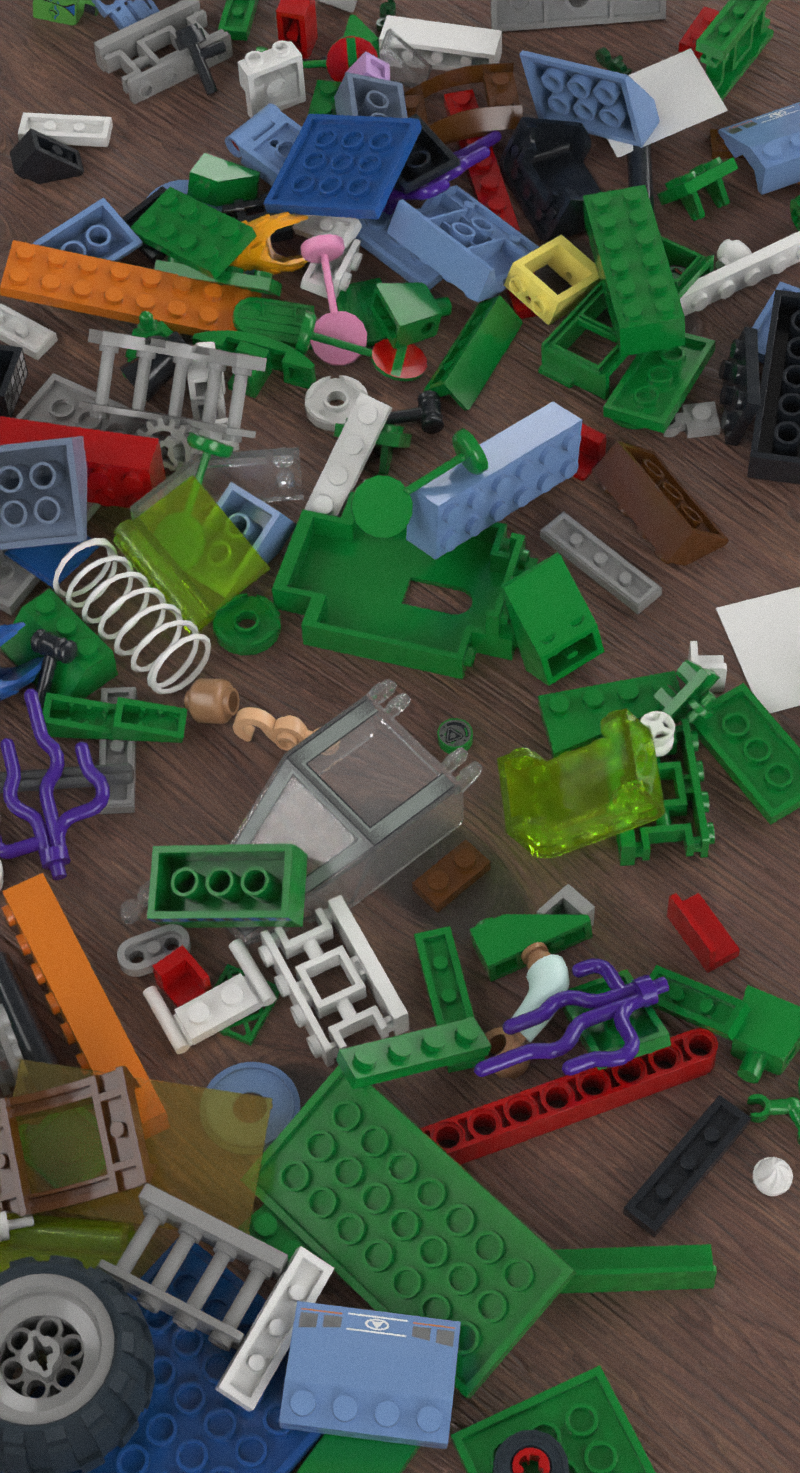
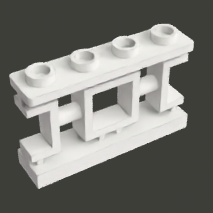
[258,894,409,1067]

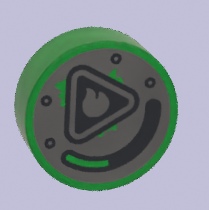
[437,718,473,755]

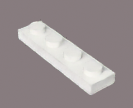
[304,392,392,517]
[215,1246,334,1412]

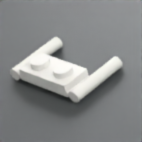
[143,939,277,1054]

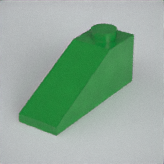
[469,914,593,982]

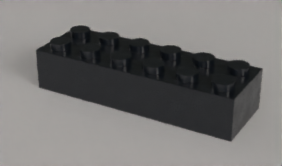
[747,289,800,484]

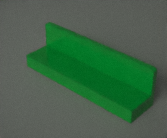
[423,295,523,411]
[553,1244,717,1294]

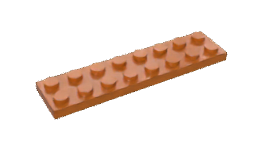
[0,240,262,336]

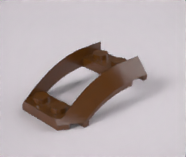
[404,62,523,145]
[0,1066,158,1217]

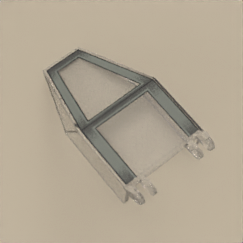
[226,679,483,946]

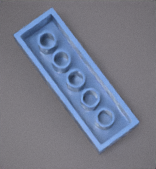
[406,402,582,559]

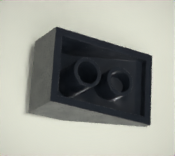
[394,114,461,194]

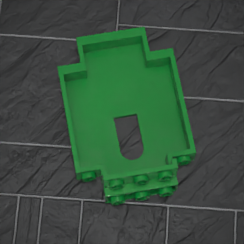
[272,492,538,679]

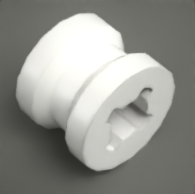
[638,711,675,757]

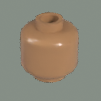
[184,678,239,724]

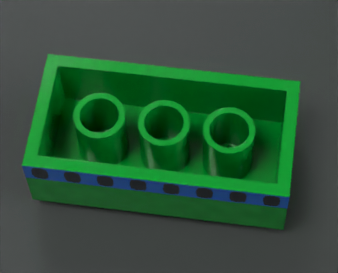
[147,843,308,928]

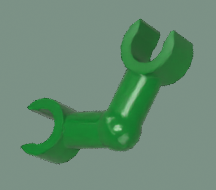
[747,1094,800,1145]

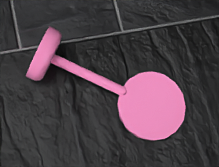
[300,234,367,366]

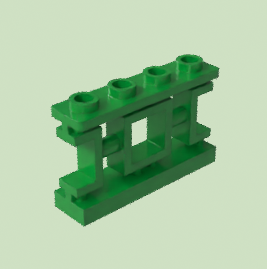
[696,0,774,101]
[602,718,715,866]

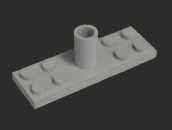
[490,0,666,32]

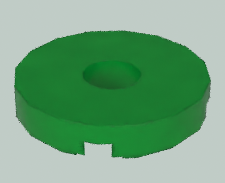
[213,593,281,656]

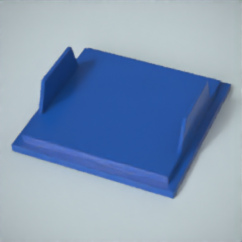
[5,536,100,589]

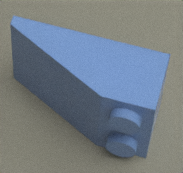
[185,482,297,599]

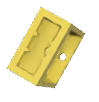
[503,234,600,325]

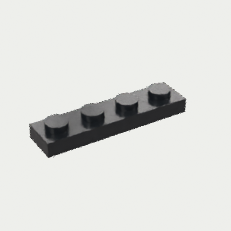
[623,1095,751,1238]

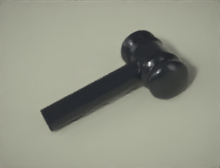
[385,390,444,434]
[30,629,78,712]

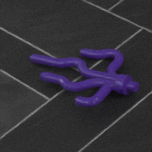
[382,130,502,215]
[0,689,110,880]
[474,958,669,1077]

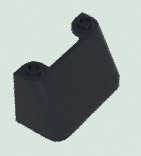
[500,117,601,241]

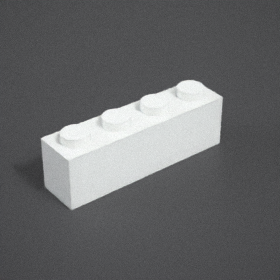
[379,15,502,71]

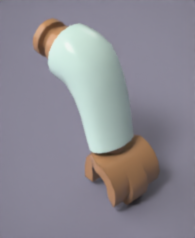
[485,942,570,1079]

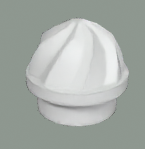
[753,1157,793,1196]

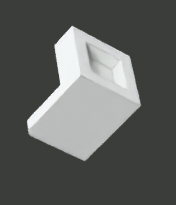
[688,641,727,692]

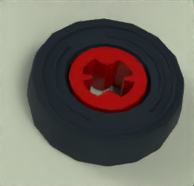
[493,1430,569,1473]

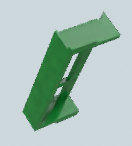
[538,236,714,400]

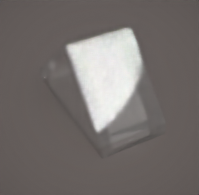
[379,28,432,88]

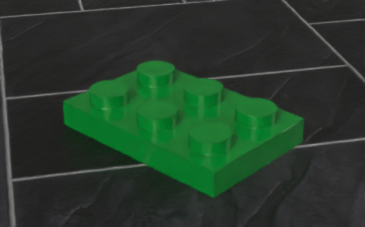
[561,969,671,1070]

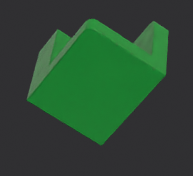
[227,341,272,398]

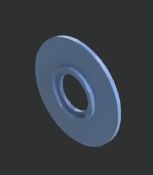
[200,1062,301,1156]

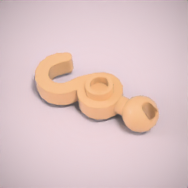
[233,707,338,754]

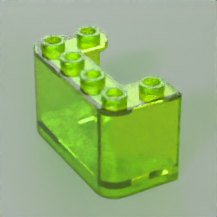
[497,708,665,858]

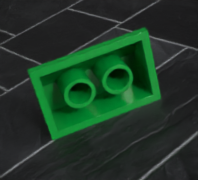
[0,588,118,699]

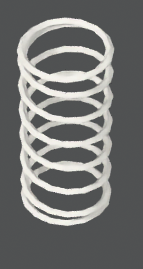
[53,538,211,694]

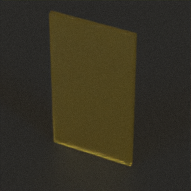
[13,1059,273,1235]

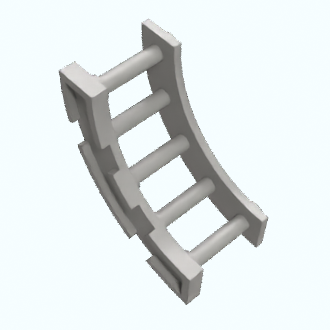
[79,329,267,443]

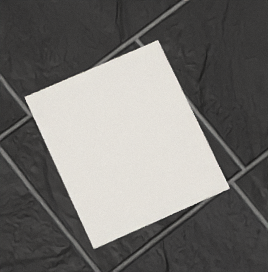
[607,49,728,158]
[716,587,800,713]

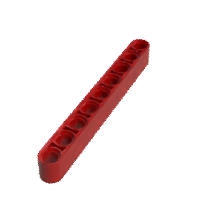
[420,1028,718,1165]

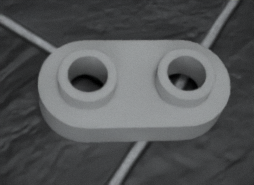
[117,924,191,977]

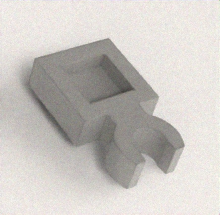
[663,401,721,438]

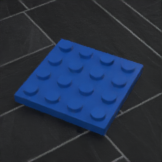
[263,114,422,220]

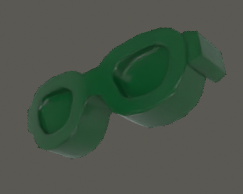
[376,0,396,32]
[595,47,632,75]

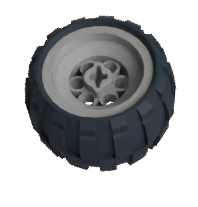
[0,1255,156,1473]

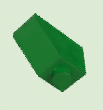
[187,153,261,207]

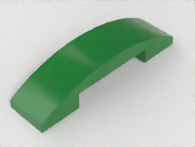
[192,330,316,389]

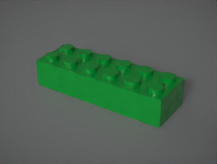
[583,185,685,357]

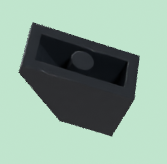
[10,128,84,184]

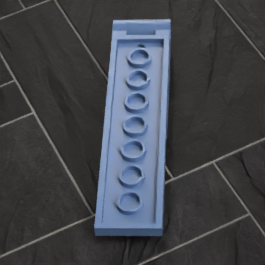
[225,103,443,290]

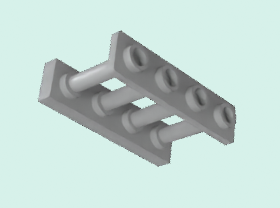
[97,1184,289,1351]

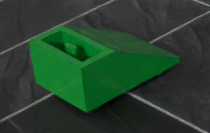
[500,552,605,686]

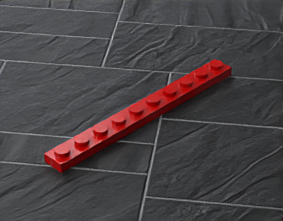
[444,89,537,319]

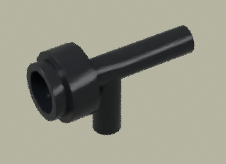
[175,23,226,95]

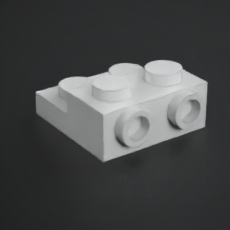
[237,40,306,118]

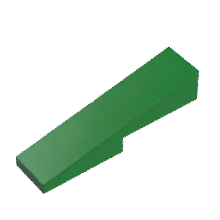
[43,692,188,743]

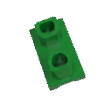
[653,660,720,724]

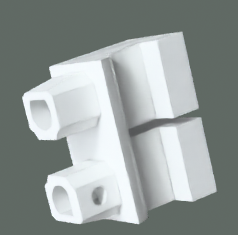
[188,342,226,420]

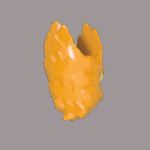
[229,212,309,275]

